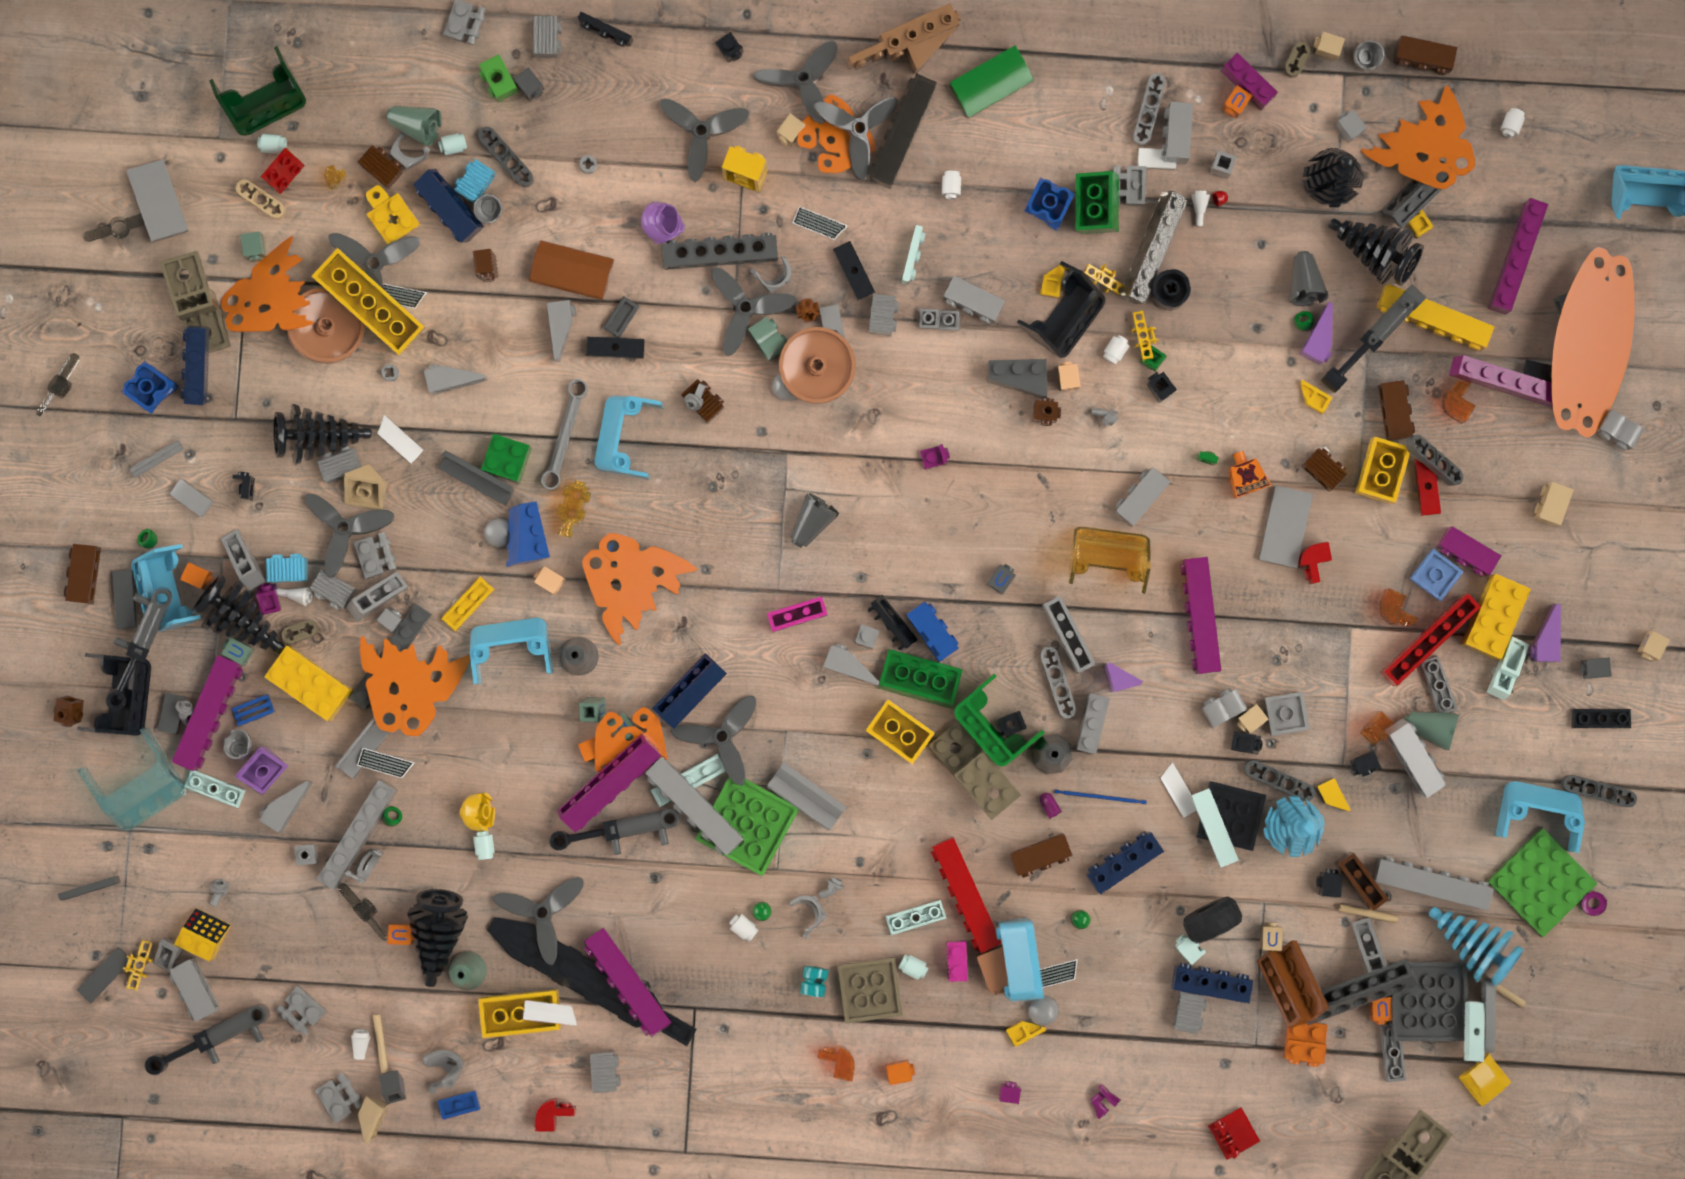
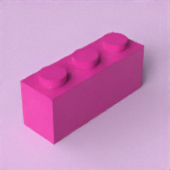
[767,596,828,633]

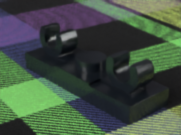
[868,595,918,650]

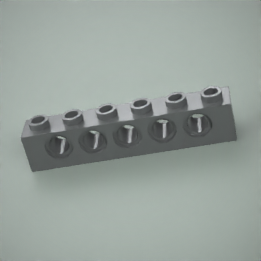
[662,233,778,270]
[1306,959,1418,1025]

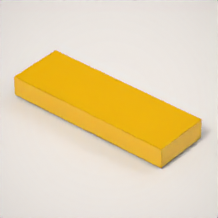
[441,576,495,632]

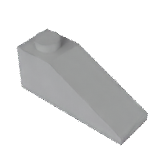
[547,300,576,362]
[424,364,488,395]
[221,529,266,590]
[346,572,408,622]
[824,643,879,686]
[259,781,313,833]
[1351,917,1387,973]

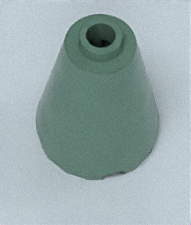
[386,106,442,146]
[1404,711,1459,751]
[448,951,487,990]

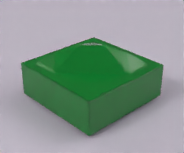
[1140,345,1167,372]
[1196,451,1219,465]

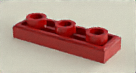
[1414,457,1441,516]

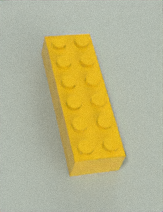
[312,248,425,356]

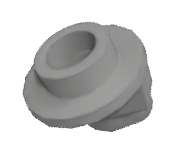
[684,383,706,410]
[1091,408,1118,426]
[175,701,194,726]
[818,877,845,899]
[210,879,229,907]

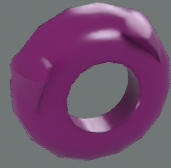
[1581,891,1607,916]

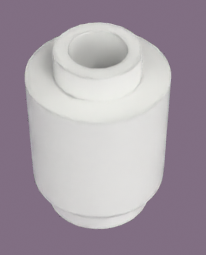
[1500,108,1525,138]
[942,171,961,200]
[1103,335,1129,365]
[729,914,758,942]

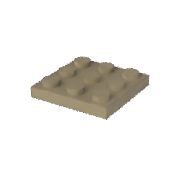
[837,957,903,1024]

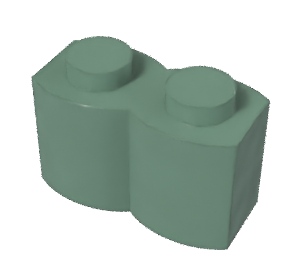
[748,317,788,362]

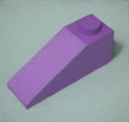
[1299,302,1333,365]
[1530,604,1561,662]

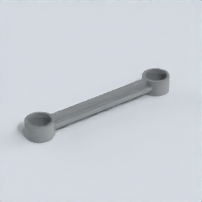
[541,379,588,491]

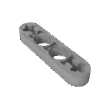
[1133,73,1166,146]
[1040,647,1076,719]
[1482,978,1496,1053]

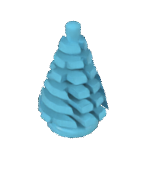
[1264,796,1325,857]
[1429,907,1524,987]

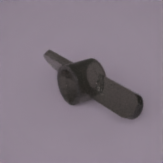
[83,214,145,242]
[36,353,80,416]
[338,883,388,941]

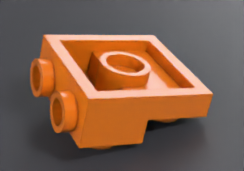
[1283,1023,1328,1067]

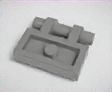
[443,0,486,45]
[1113,166,1146,206]
[354,532,397,579]
[276,985,327,1036]
[315,1073,363,1123]

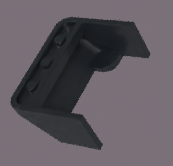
[1017,261,1105,358]
[77,653,151,736]

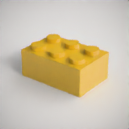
[722,146,768,193]
[1354,437,1410,504]
[865,699,935,765]

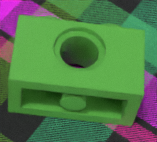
[479,54,519,102]

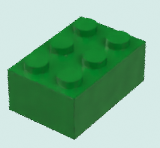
[1075,171,1119,234]

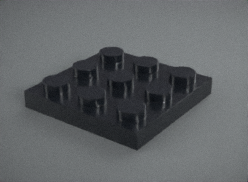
[1196,781,1266,851]

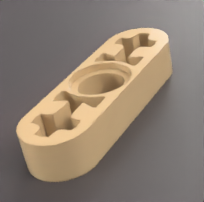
[236,179,286,220]

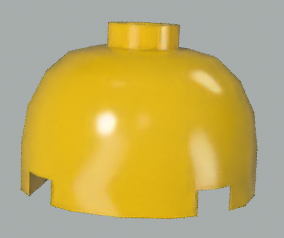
[459,793,495,832]

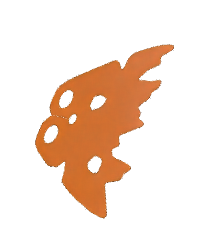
[1361,86,1475,189]
[221,236,314,332]
[582,533,697,645]
[360,636,470,737]

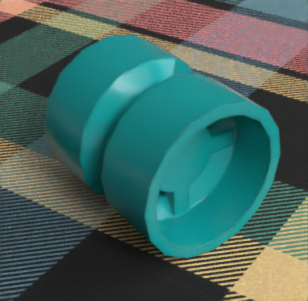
[800,966,829,997]

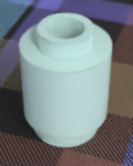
[438,133,467,156]
[257,134,287,154]
[473,831,495,860]
[898,955,928,980]

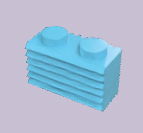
[454,159,497,205]
[266,554,308,583]

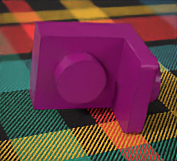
[920,444,950,470]
[256,583,282,615]

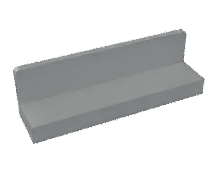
[335,713,395,779]
[767,762,846,831]

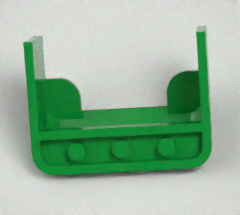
[954,674,1045,767]

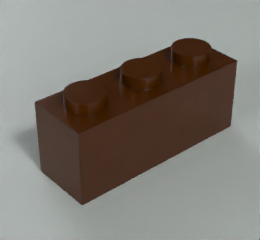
[1393,35,1457,75]
[1378,380,1415,441]
[64,544,101,604]
[1009,833,1073,878]
[1334,852,1389,911]

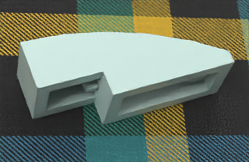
[1487,636,1529,700]

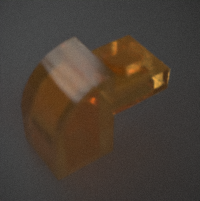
[1442,380,1476,424]
[1379,588,1418,627]
[1360,711,1395,747]
[817,1045,855,1082]

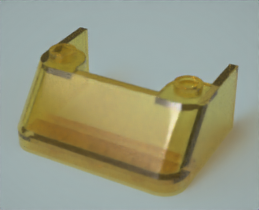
[1069,527,1151,594]

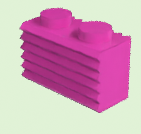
[946,940,968,982]

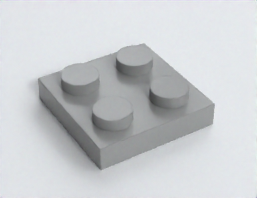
[1264,692,1310,736]

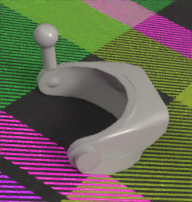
[389,132,430,169]
[749,256,791,293]
[345,848,383,883]
[790,896,827,938]

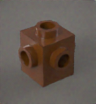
[1033,398,1061,426]
[53,695,84,727]

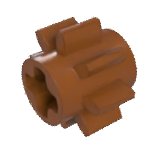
[796,298,820,322]

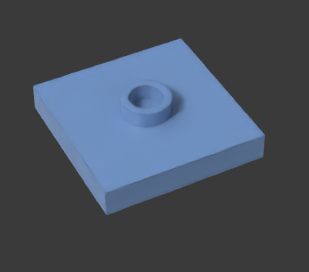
[1409,548,1464,602]

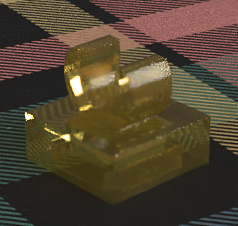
[324,165,347,190]

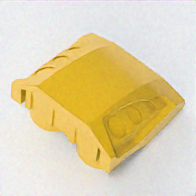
[1458,1053,1511,1107]

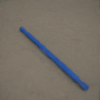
[1054,790,1147,804]

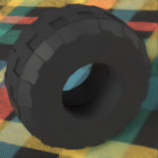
[1183,896,1243,944]

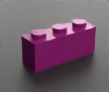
[1221,52,1278,111]
[1436,526,1502,577]

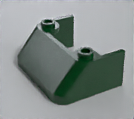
[209,46,306,136]

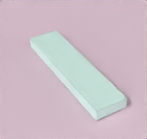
[651,753,726,807]
[1191,788,1239,868]

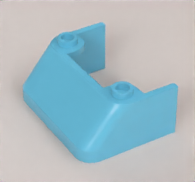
[1611,165,1685,219]
[594,396,664,480]
[132,544,201,633]
[470,618,554,684]
[1495,781,1585,853]
[996,917,1044,1001]

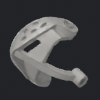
[423,1050,465,1094]

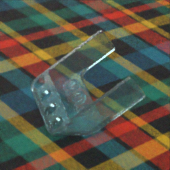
[77,728,186,831]

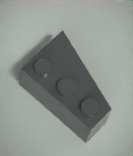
[988,359,1047,399]

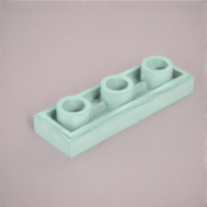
[902,225,926,285]
[184,771,246,808]
[885,899,946,935]
[1464,1001,1485,1062]

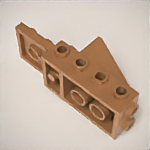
[847,3,961,74]

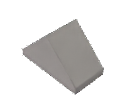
[153,937,184,973]

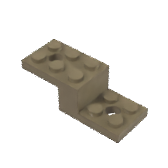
[160,251,231,353]
[928,721,1021,820]
[1360,1109,1453,1179]

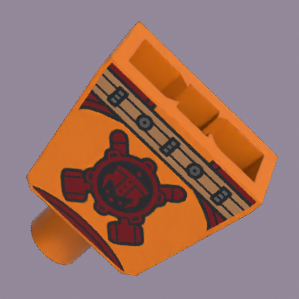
[1228,451,1271,499]

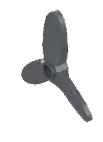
[753,41,837,124]
[812,97,898,180]
[660,99,749,182]
[328,233,420,289]
[712,267,797,356]
[305,493,394,578]
[671,696,756,786]
[493,877,584,965]

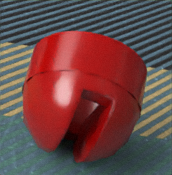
[1212,190,1228,207]

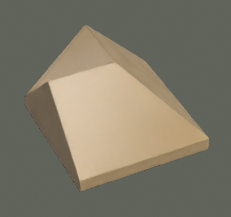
[344,464,388,510]
[358,1097,390,1145]

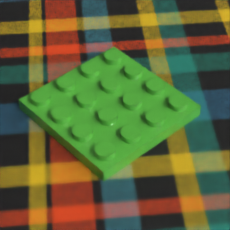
[695,777,799,876]
[1487,828,1598,937]

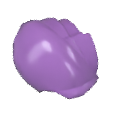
[641,201,685,244]

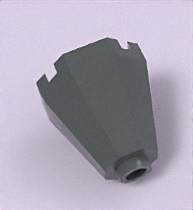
[1032,734,1072,774]

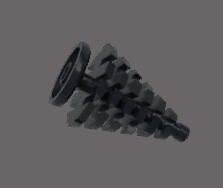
[1303,148,1364,208]
[1328,218,1424,286]
[273,404,372,465]
[192,575,285,654]
[407,889,469,987]

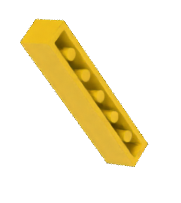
[1376,284,1495,351]

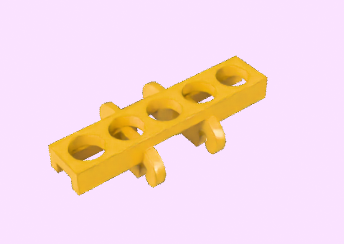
[1083,264,1128,297]
[1131,311,1159,361]
[122,939,153,991]

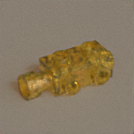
[557,480,591,539]

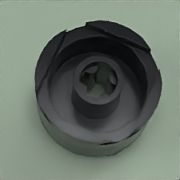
[1150,269,1191,311]

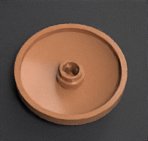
[287,288,364,364]
[779,327,856,404]

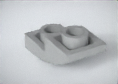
[919,309,961,331]
[170,478,213,517]

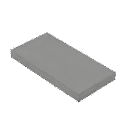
[126,159,189,243]
[1259,485,1313,568]

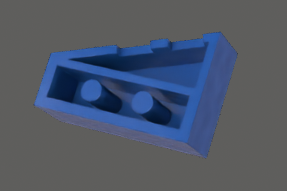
[506,501,550,567]
[906,602,959,662]

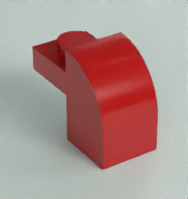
[1298,542,1332,584]
[535,1098,576,1132]

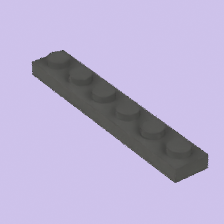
[349,604,432,709]

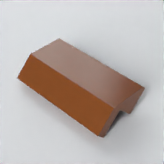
[529,240,614,300]
[1257,940,1329,1029]

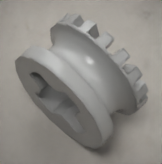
[580,155,597,174]
[381,364,399,382]

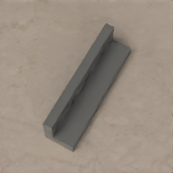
[1381,161,1449,228]
[438,450,515,506]

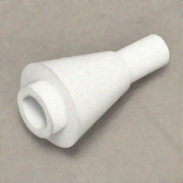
[1191,191,1210,226]
[277,587,313,606]

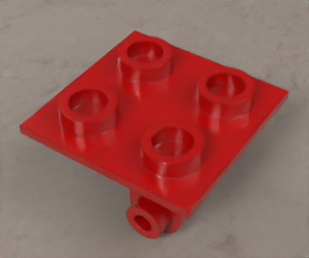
[260,148,305,194]
[1208,1107,1260,1160]

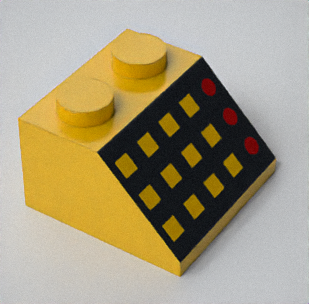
[174,908,231,961]

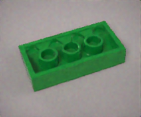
[949,45,1034,118]
[878,649,963,709]

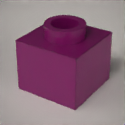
[999,1081,1021,1104]

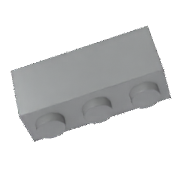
[1161,102,1193,164]
[943,276,1005,324]
[1114,467,1170,527]
[1075,694,1110,754]
[169,958,220,1022]

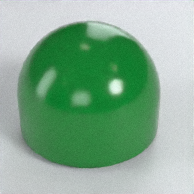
[1294,311,1314,331]
[137,529,158,549]
[382,806,402,827]
[752,902,772,921]
[1071,910,1091,930]

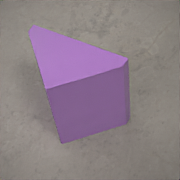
[1103,662,1143,692]
[235,746,288,795]

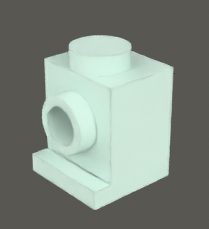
[1174,934,1206,965]

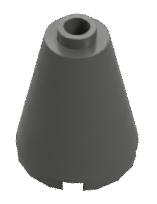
[1290,251,1329,306]
[791,493,839,548]
[560,637,599,676]

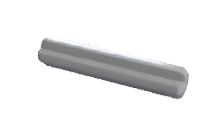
[130,441,183,477]

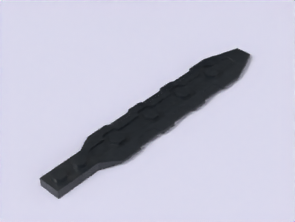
[487,917,697,1046]

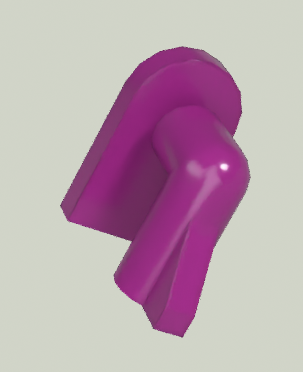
[1040,793,1062,819]
[1090,1084,1121,1119]

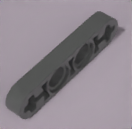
[478,126,534,187]
[1405,435,1463,486]
[1244,760,1315,801]
[1561,775,1637,807]

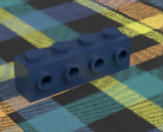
[413,169,484,243]
[181,325,210,405]
[652,653,727,729]
[1086,831,1164,895]
[1171,963,1254,1004]

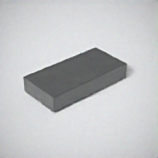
[603,296,640,338]
[158,693,186,734]

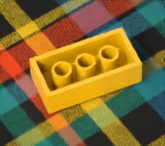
[1460,573,1531,660]
[265,646,353,721]
[478,989,562,1038]

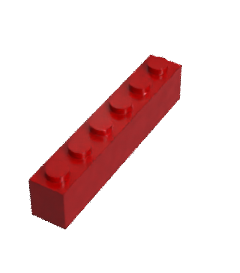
[1380,593,1481,686]
[931,837,1002,953]

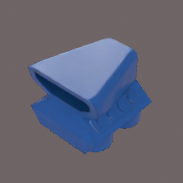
[1024,177,1075,231]
[121,361,179,414]

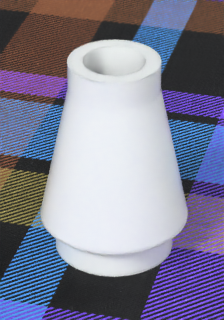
[351,1029,371,1060]

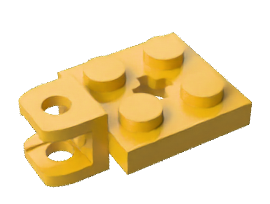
[366,185,420,244]

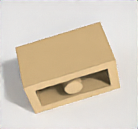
[1534,482,1574,527]

